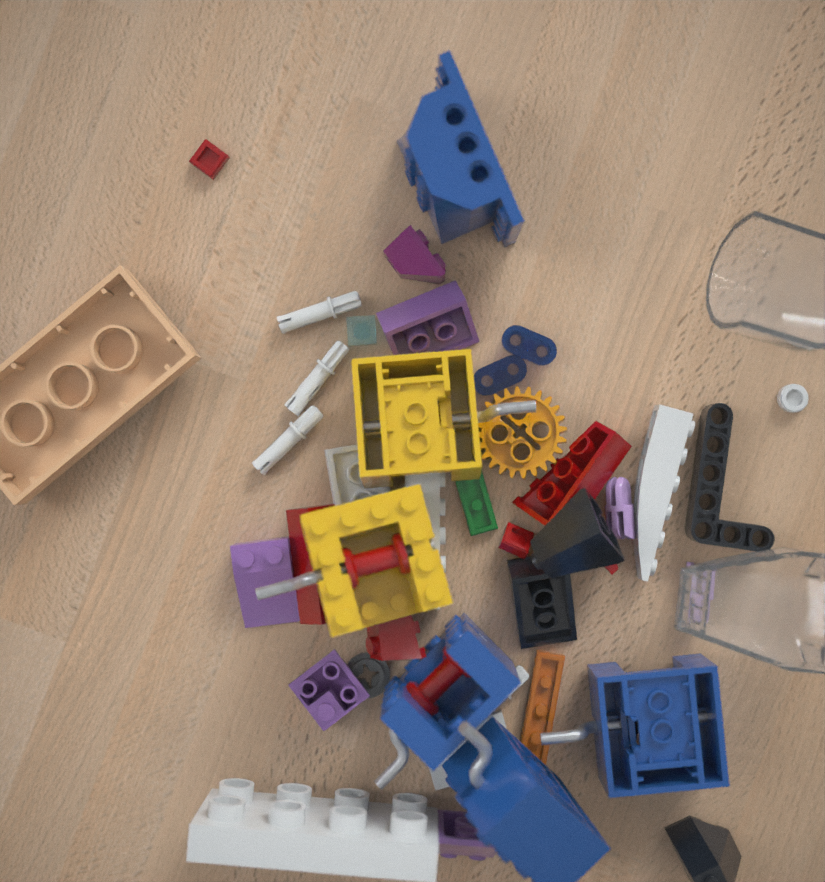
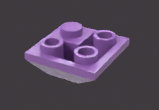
[288,649,370,731]

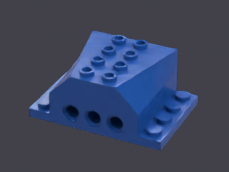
[397,50,525,247]

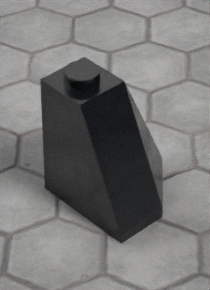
[530,488,625,578]
[664,815,742,882]

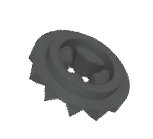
[347,652,390,698]

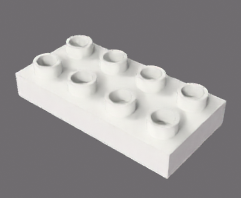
[186,778,439,882]

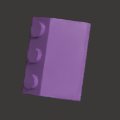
[376,280,480,355]

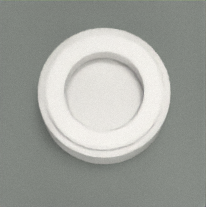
[777,384,809,413]

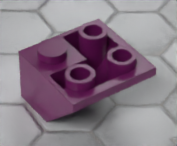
[383,225,447,284]

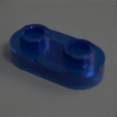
[501,325,557,366]
[474,355,527,396]

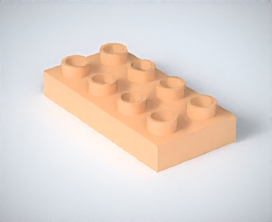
[0,265,201,506]

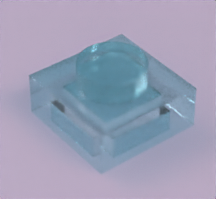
[346,315,377,347]

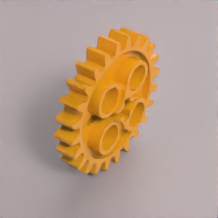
[478,386,567,480]

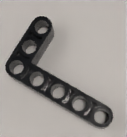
[685,403,775,552]

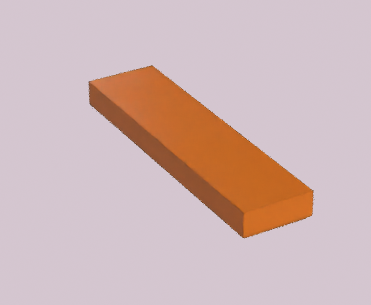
[520,650,565,765]

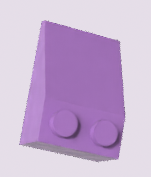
[230,536,300,628]
[438,810,496,861]

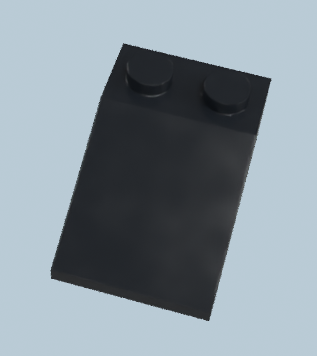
[507,556,577,649]

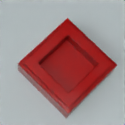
[189,139,230,180]
[498,522,534,559]

